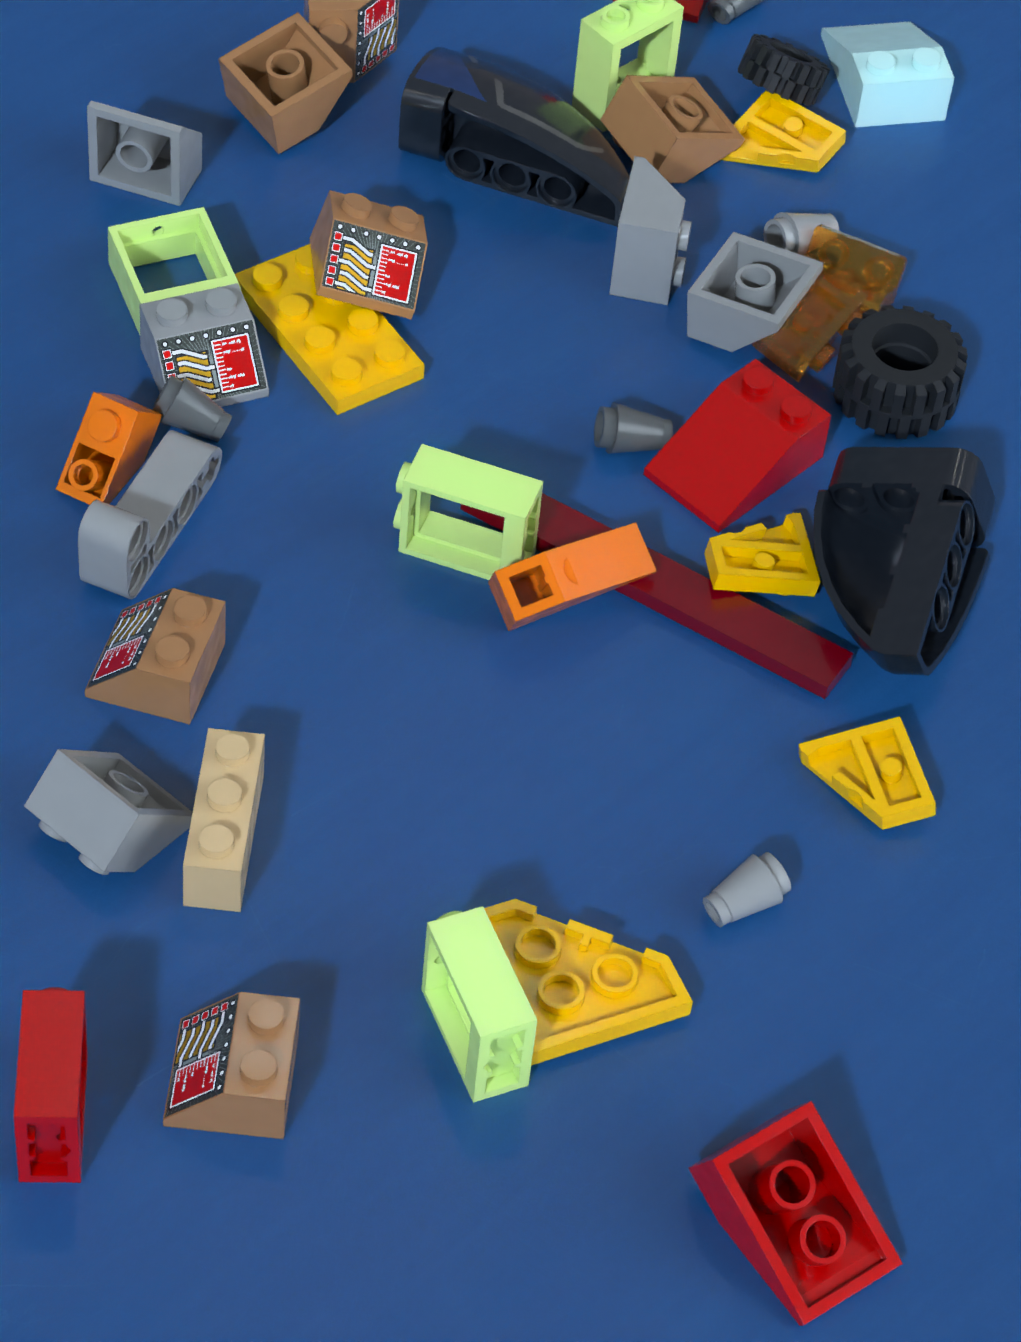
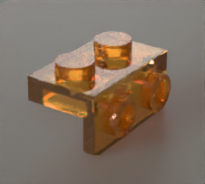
[803,224,907,316]
[752,275,868,382]

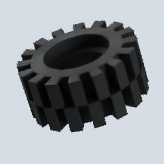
[738,34,830,106]

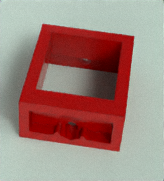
[14,987,88,1183]

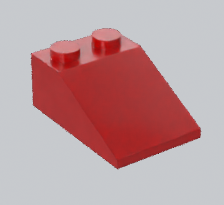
[643,359,831,533]
[688,1101,903,1326]

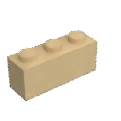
[183,728,265,912]

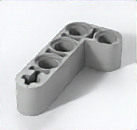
[78,430,222,600]

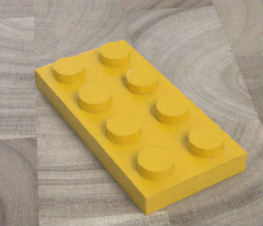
[235,244,425,415]

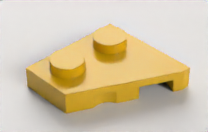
[721,91,846,173]
[704,513,820,597]
[798,716,936,830]

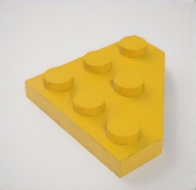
[484,899,693,1066]

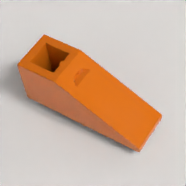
[488,522,657,631]

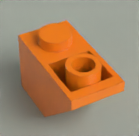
[55,391,163,505]

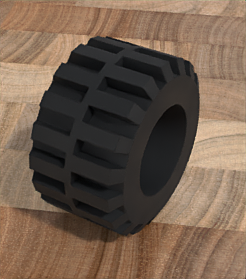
[832,305,968,439]

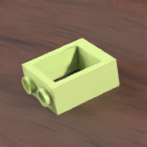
[572,0,684,132]
[108,207,241,335]
[393,444,543,580]
[421,906,537,1103]

